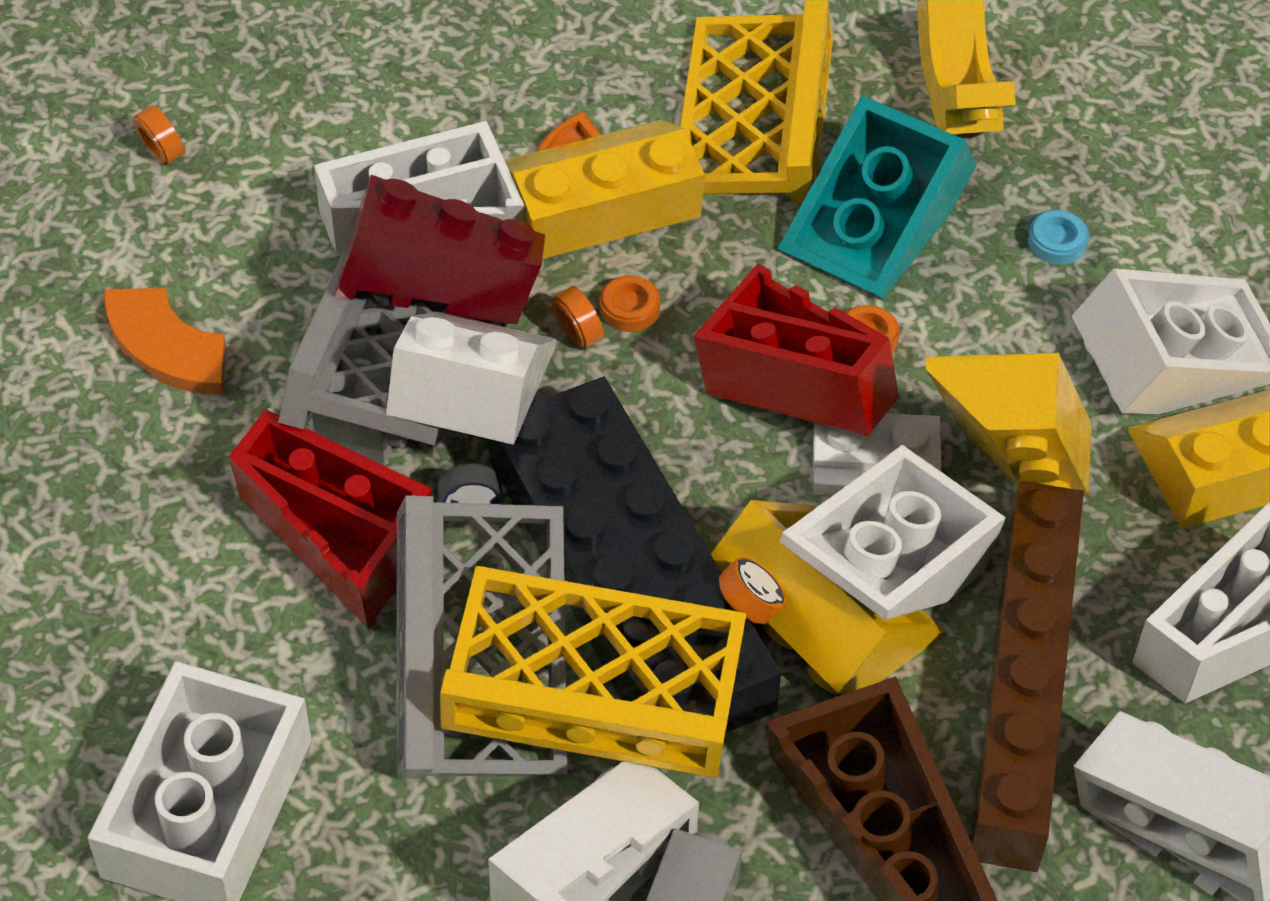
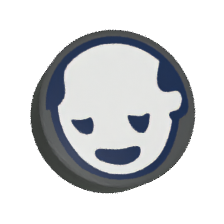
[437,463,503,504]

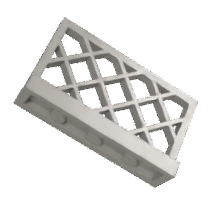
[278,247,479,446]
[397,496,567,779]

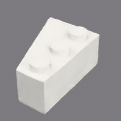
[314,121,525,256]
[1132,502,1270,704]
[1073,711,1270,901]
[488,761,699,901]

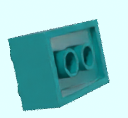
[777,95,977,300]

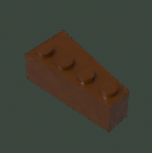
[765,676,997,901]

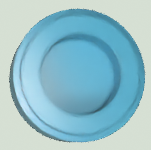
[1027,210,1089,265]

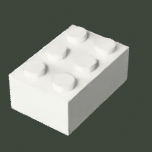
[87,661,312,901]

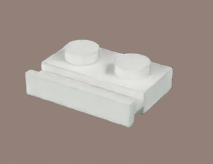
[813,413,941,496]

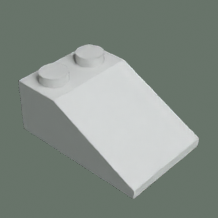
[1072,268,1270,415]
[386,311,556,444]
[780,445,1006,620]

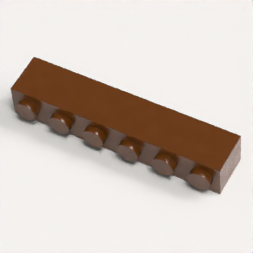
[970,481,1084,873]

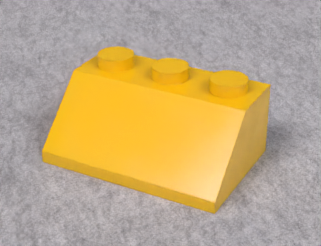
[505,119,705,259]
[925,353,1092,495]
[1128,389,1270,529]
[711,500,946,694]

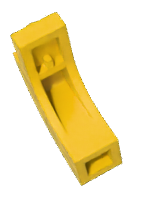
[917,0,1016,134]

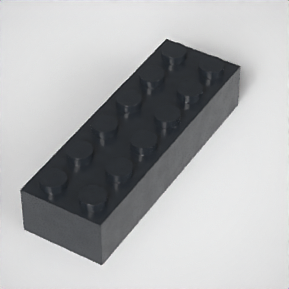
[489,376,781,733]

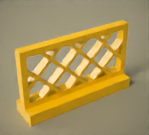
[680,0,833,203]
[440,566,746,778]

